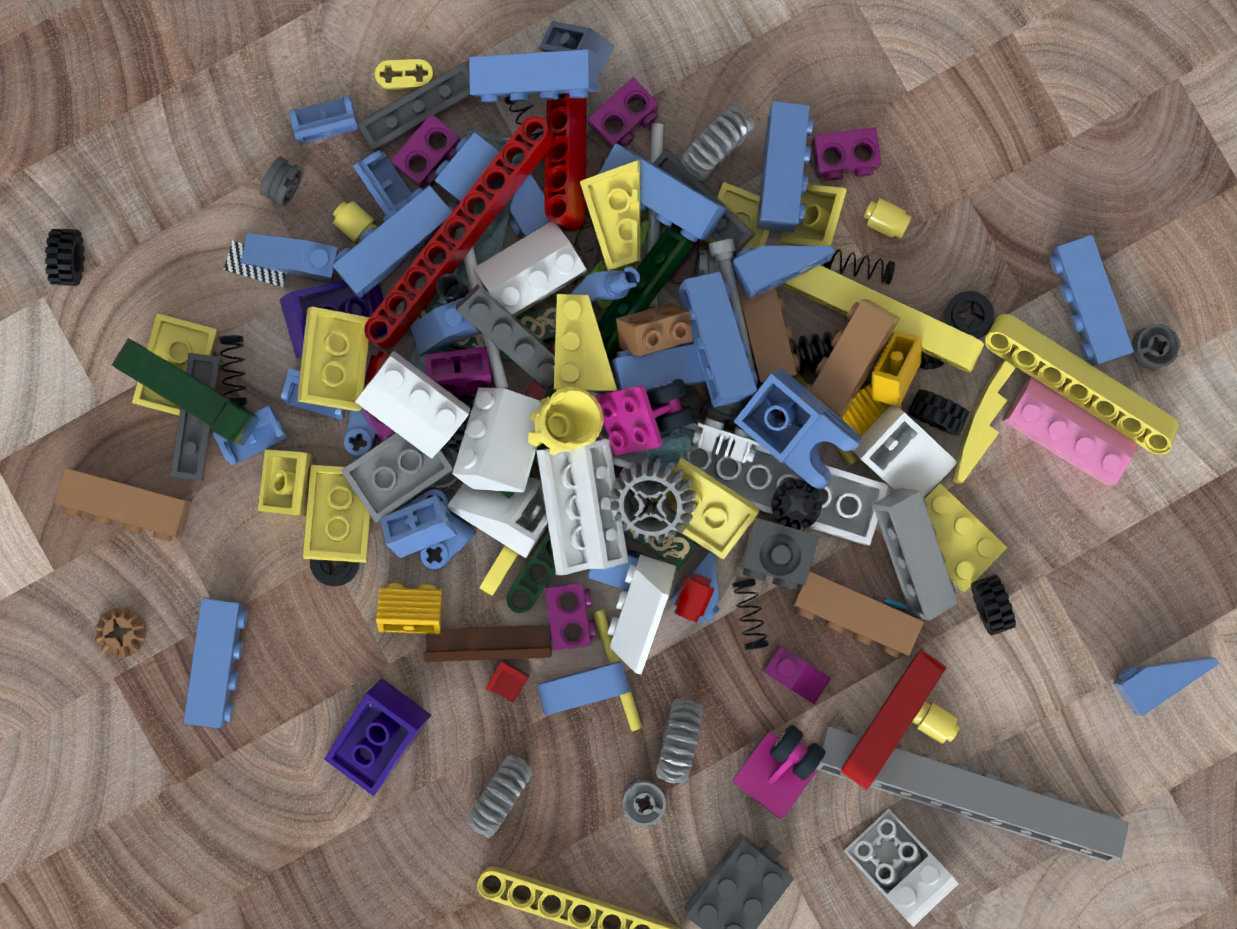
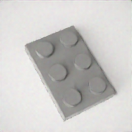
[341,433,454,523]

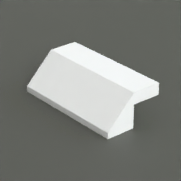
[536,438,629,575]

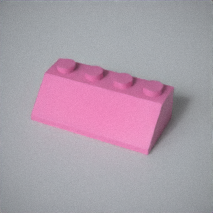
[1002,376,1137,486]

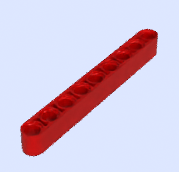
[364,116,554,349]

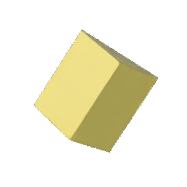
[780,184,847,246]
[258,450,313,516]

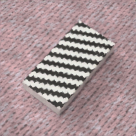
[223,240,289,288]

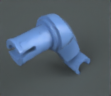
[570,267,640,304]

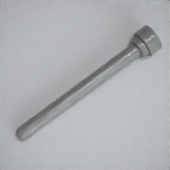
[708,238,757,375]

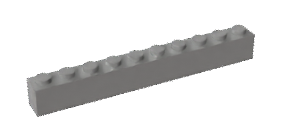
[815,725,1129,864]

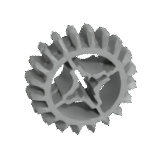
[681,105,755,181]
[610,457,696,543]
[656,698,703,784]
[467,754,533,838]

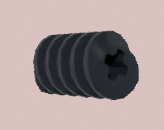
[793,330,839,376]

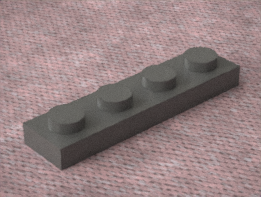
[357,62,472,152]
[653,149,756,257]
[455,284,555,389]
[170,353,222,481]

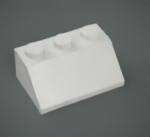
[473,221,587,317]
[355,351,470,459]
[452,387,541,492]
[607,554,676,675]

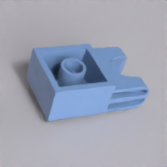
[734,369,861,489]

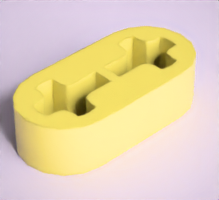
[375,59,434,91]
[479,545,519,597]

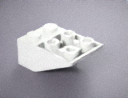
[852,405,958,498]
[447,477,548,558]
[844,808,959,927]

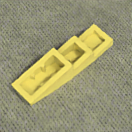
[953,360,1016,484]

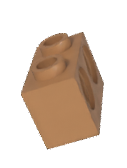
[616,303,693,357]

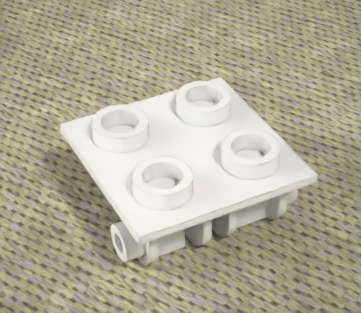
[692,416,759,463]

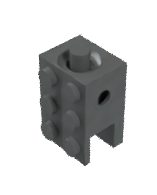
[737,518,819,590]
[684,833,794,929]

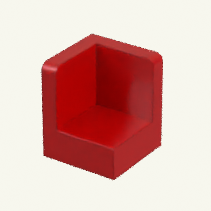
[485,660,530,703]

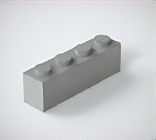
[873,488,958,621]

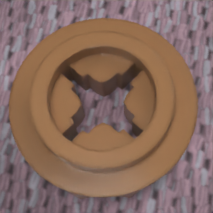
[95,608,146,657]

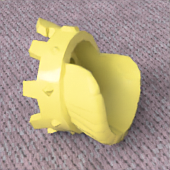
[528,386,604,455]

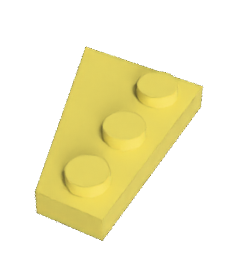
[580,160,641,271]
[554,294,617,392]

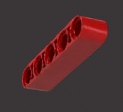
[545,93,587,231]
[840,649,947,790]

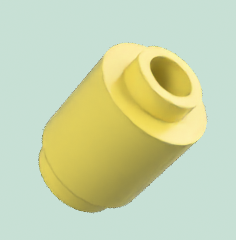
[863,198,911,239]
[333,201,378,244]
[912,701,960,744]

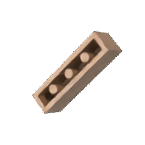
[735,278,800,390]
[806,299,901,419]
[54,468,192,542]
[791,571,924,659]

